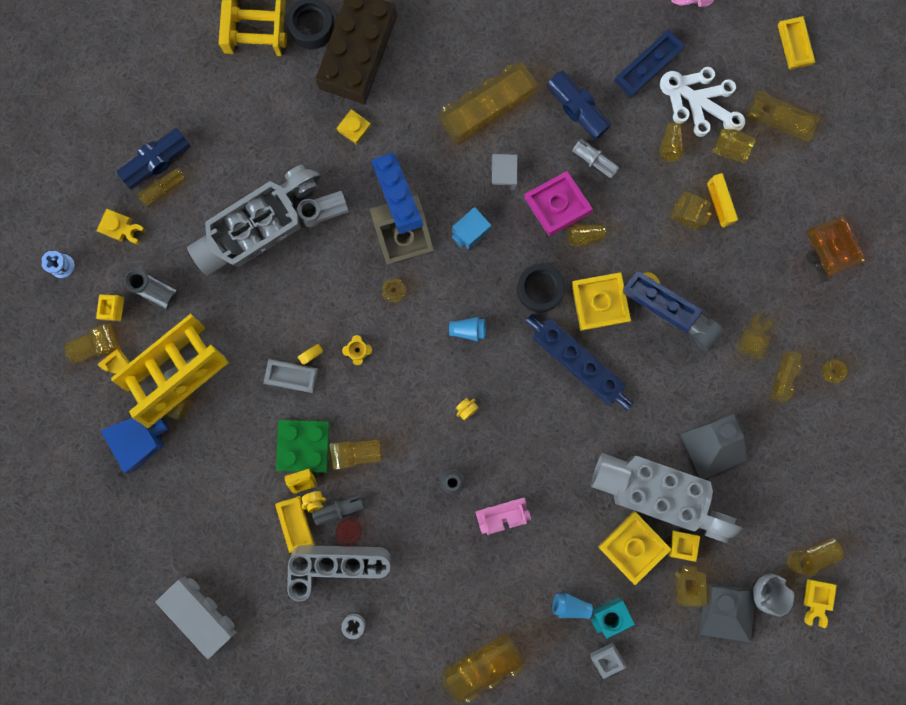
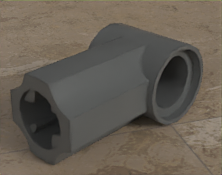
[124,270,178,310]
[688,314,725,351]

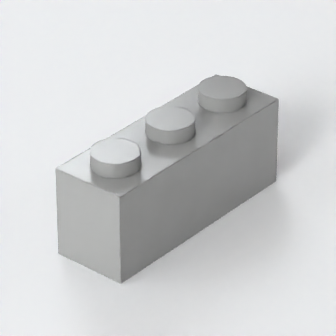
[155,576,237,659]

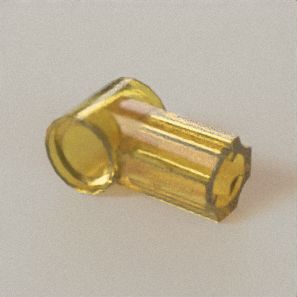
[64,324,121,364]
[330,439,382,469]
[786,538,844,576]

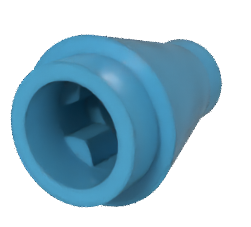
[449,317,486,342]
[552,592,593,619]

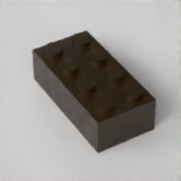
[315,0,397,105]

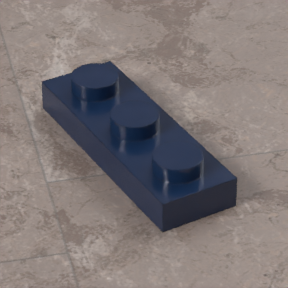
[614,29,685,98]
[623,270,703,333]

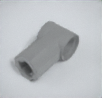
[297,191,349,227]

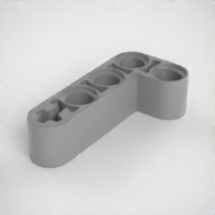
[287,545,391,602]

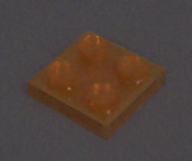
[807,216,866,276]

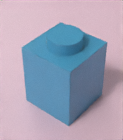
[452,207,491,250]

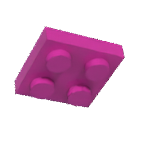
[524,171,593,237]

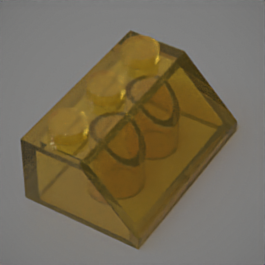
[442,630,526,704]

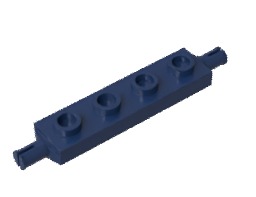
[525,314,634,411]

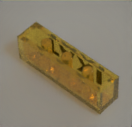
[439,61,538,146]

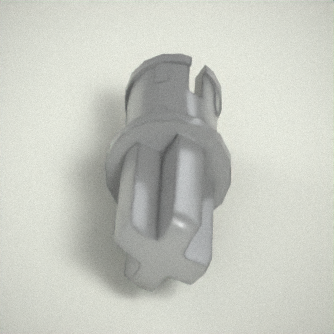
[572,138,619,178]

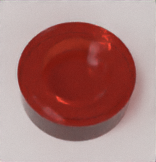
[336,519,362,545]

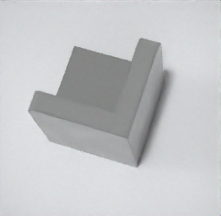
[491,154,517,190]

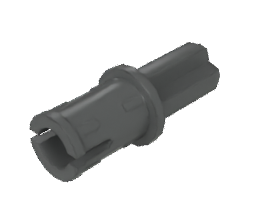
[312,494,364,526]

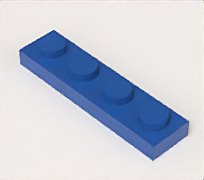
[371,153,423,234]

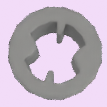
[341,614,366,639]

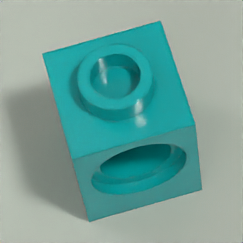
[591,597,635,639]

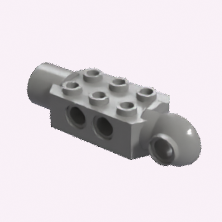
[187,165,321,276]
[591,453,744,543]

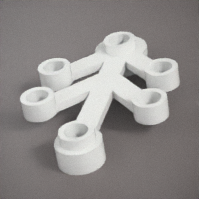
[660,67,745,137]

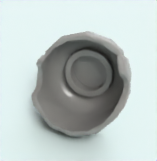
[752,574,795,617]

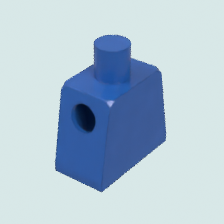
[101,417,170,473]

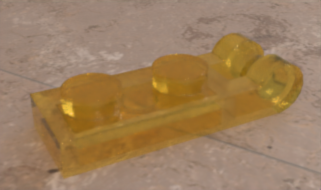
[747,91,820,142]

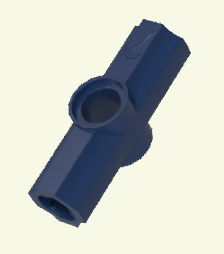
[547,70,612,140]
[116,128,191,190]

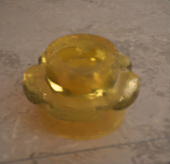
[382,278,406,303]
[822,359,848,384]

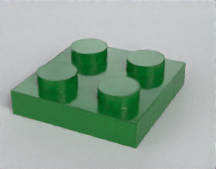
[276,420,330,472]

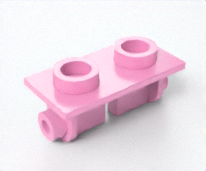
[476,497,531,535]

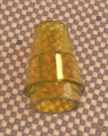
[659,123,684,162]
[567,223,606,248]

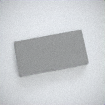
[263,359,318,393]

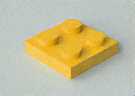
[571,272,631,331]
[597,511,672,585]

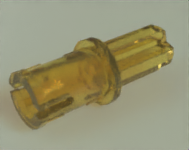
[137,169,186,207]

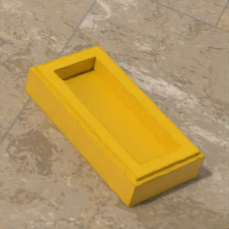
[777,16,815,70]
[707,173,738,228]
[275,496,315,553]

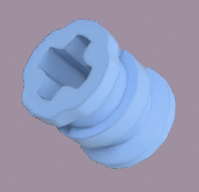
[42,251,75,278]

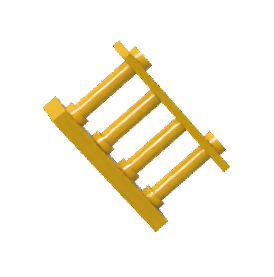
[219,0,287,56]
[111,314,229,428]

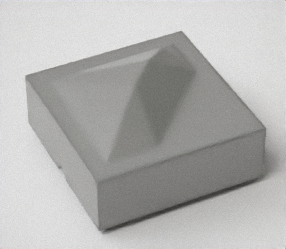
[590,642,626,679]

